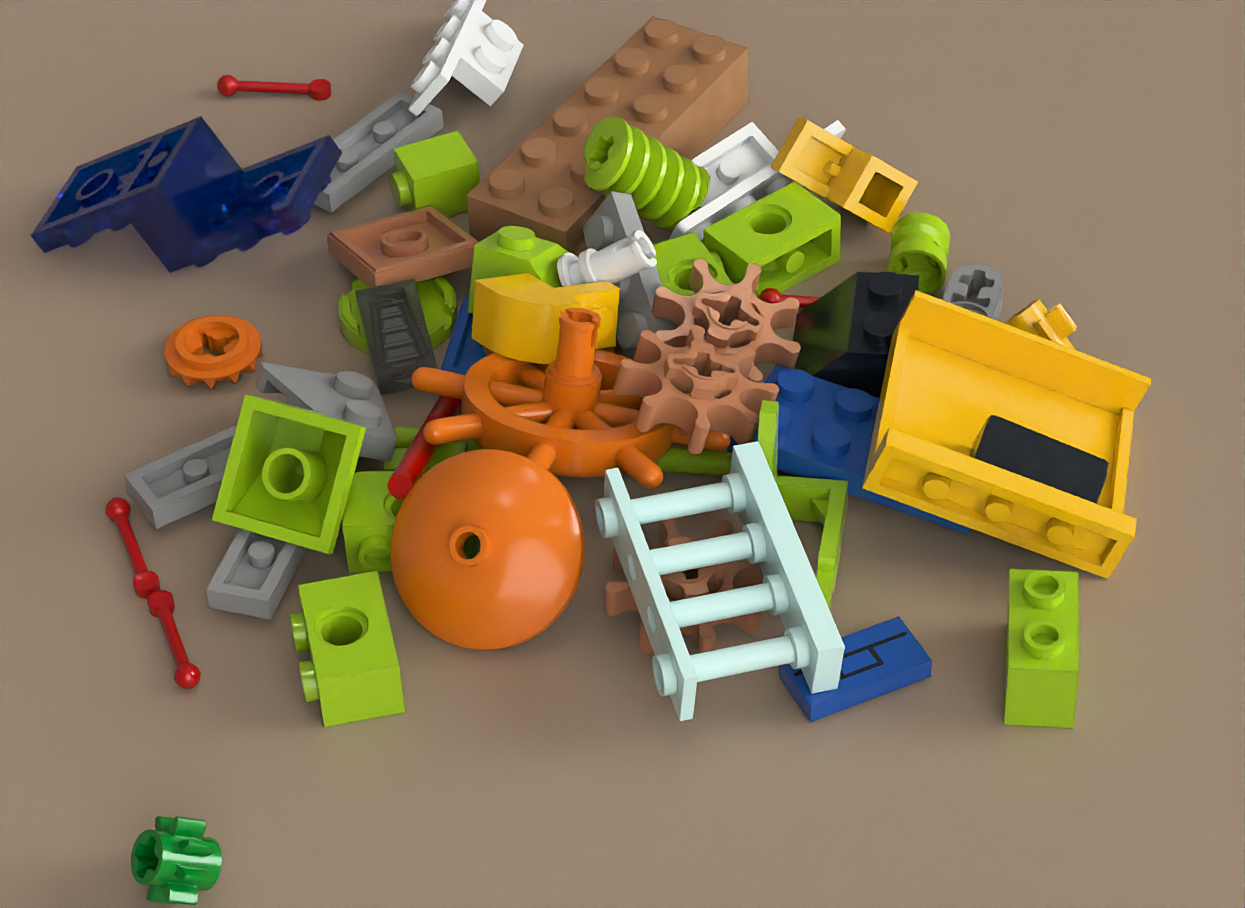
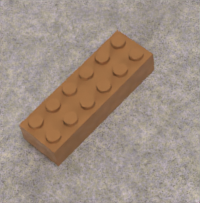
[466,16,749,258]

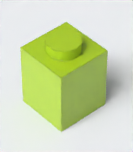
[389,130,480,218]

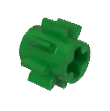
[131,816,222,905]

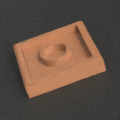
[327,206,479,293]

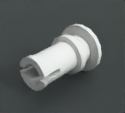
[557,230,657,287]

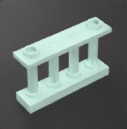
[595,441,845,721]

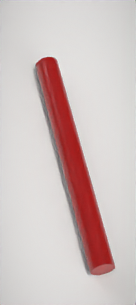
[387,396,462,499]

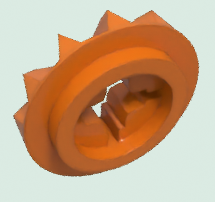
[164,315,263,390]

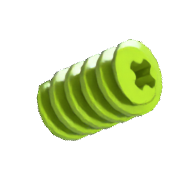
[583,116,711,231]

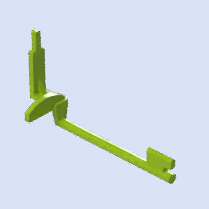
[384,400,848,610]

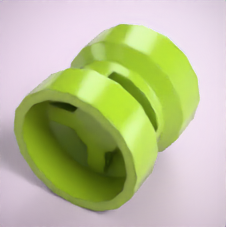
[887,212,950,294]

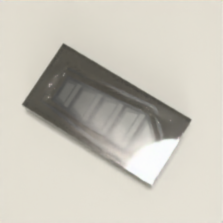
[355,279,438,396]

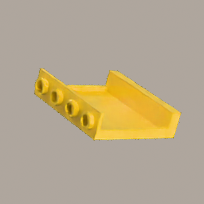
[862,290,1151,579]

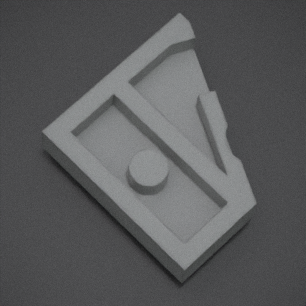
[256,362,397,461]

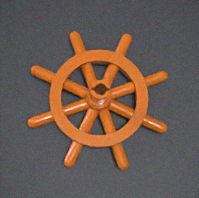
[411,308,731,489]

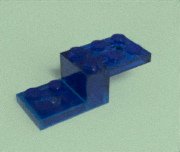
[31,116,342,273]

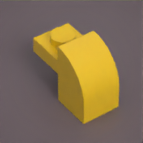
[770,116,918,233]
[472,273,620,364]

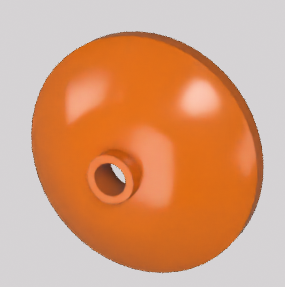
[390,449,585,650]

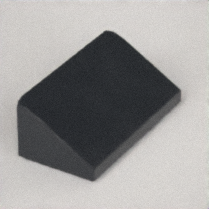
[970,415,1109,504]

